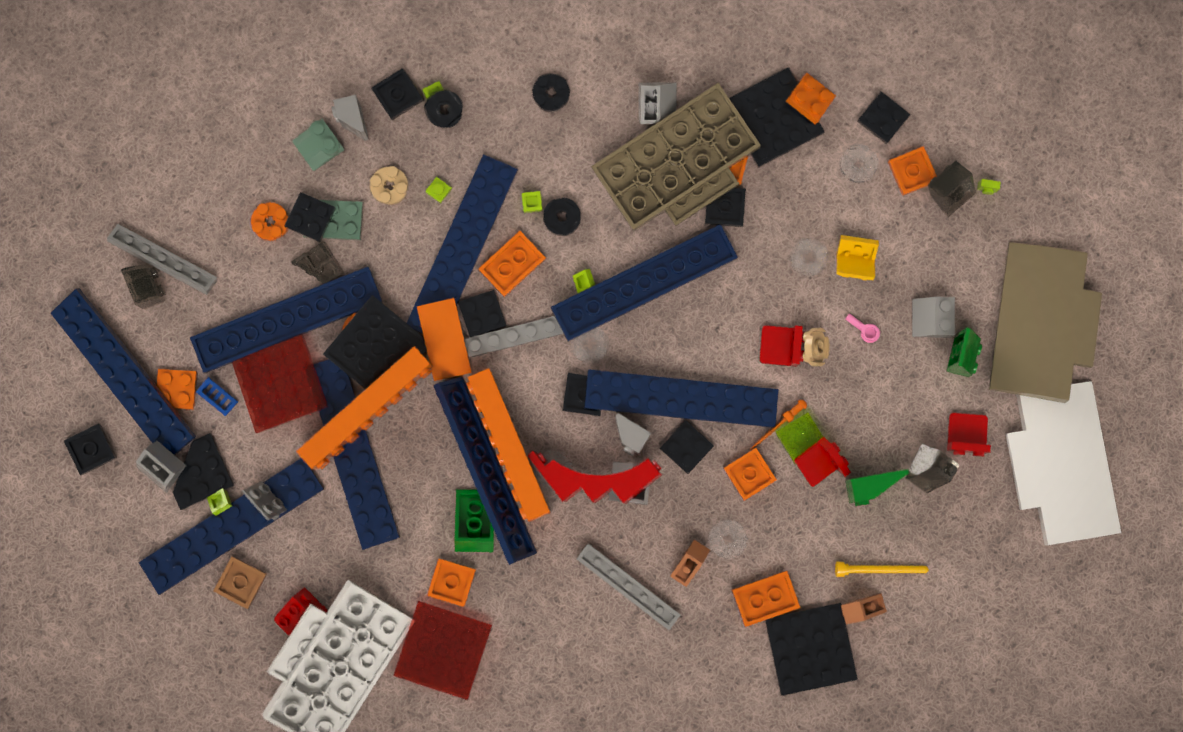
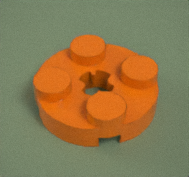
[251,202,289,241]

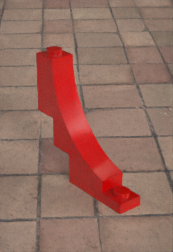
[527,451,662,504]

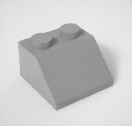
[331,95,369,141]
[912,297,955,338]
[615,413,651,456]

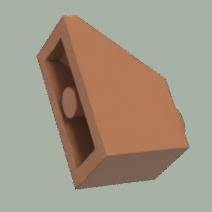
[670,540,710,587]
[841,593,887,624]

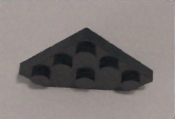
[173,433,235,510]

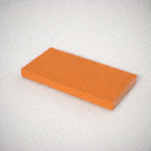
[417,298,472,381]

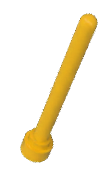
[835,561,929,577]

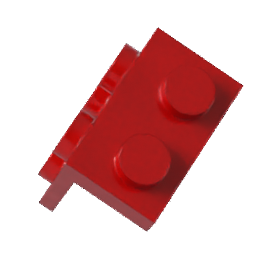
[759,325,805,367]
[947,413,991,457]
[794,437,851,487]
[274,587,328,636]

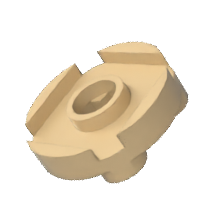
[370,166,408,205]
[803,328,830,366]

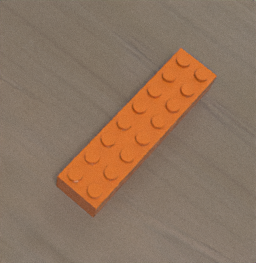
[296,346,433,470]
[466,368,550,522]

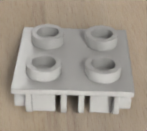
[242,481,287,521]

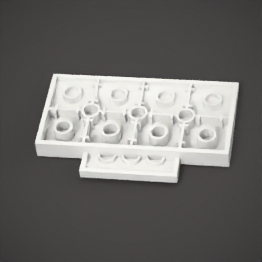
[1006,381,1121,545]
[262,580,415,732]

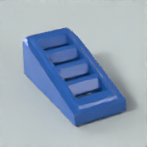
[196,377,238,416]

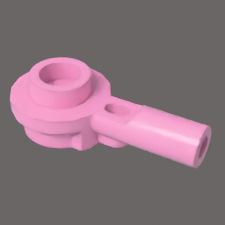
[845,313,880,343]

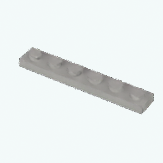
[107,224,217,295]
[464,316,563,358]
[577,544,680,630]

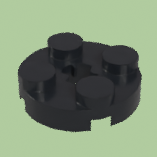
[532,74,570,112]
[424,89,463,128]
[543,198,581,236]

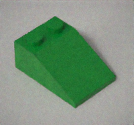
[946,328,982,377]
[845,469,909,506]
[454,489,494,552]

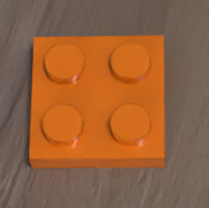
[786,73,836,124]
[888,146,939,196]
[157,369,197,410]
[723,448,777,501]
[427,558,476,607]

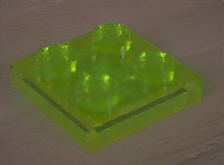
[775,412,823,465]

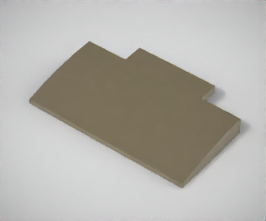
[591,83,761,232]
[989,242,1102,403]

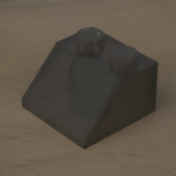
[928,161,976,217]
[120,263,166,310]
[905,444,959,493]

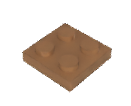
[213,556,267,609]

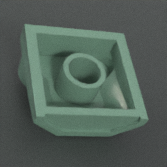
[292,119,344,172]

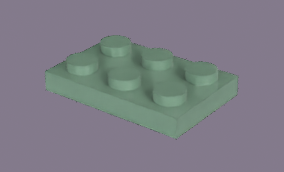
[303,200,363,240]

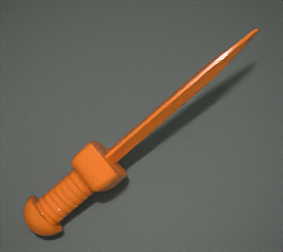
[749,400,807,451]

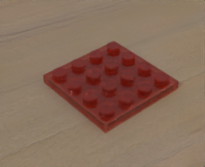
[232,335,328,434]
[393,601,492,700]

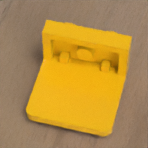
[836,235,879,281]

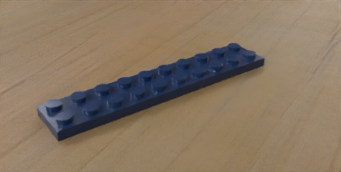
[407,154,518,334]
[551,224,738,342]
[190,267,383,373]
[51,288,196,455]
[305,359,400,550]
[584,369,779,428]
[433,377,537,565]
[138,458,324,595]

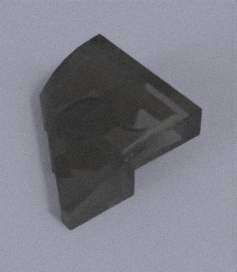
[291,242,345,284]

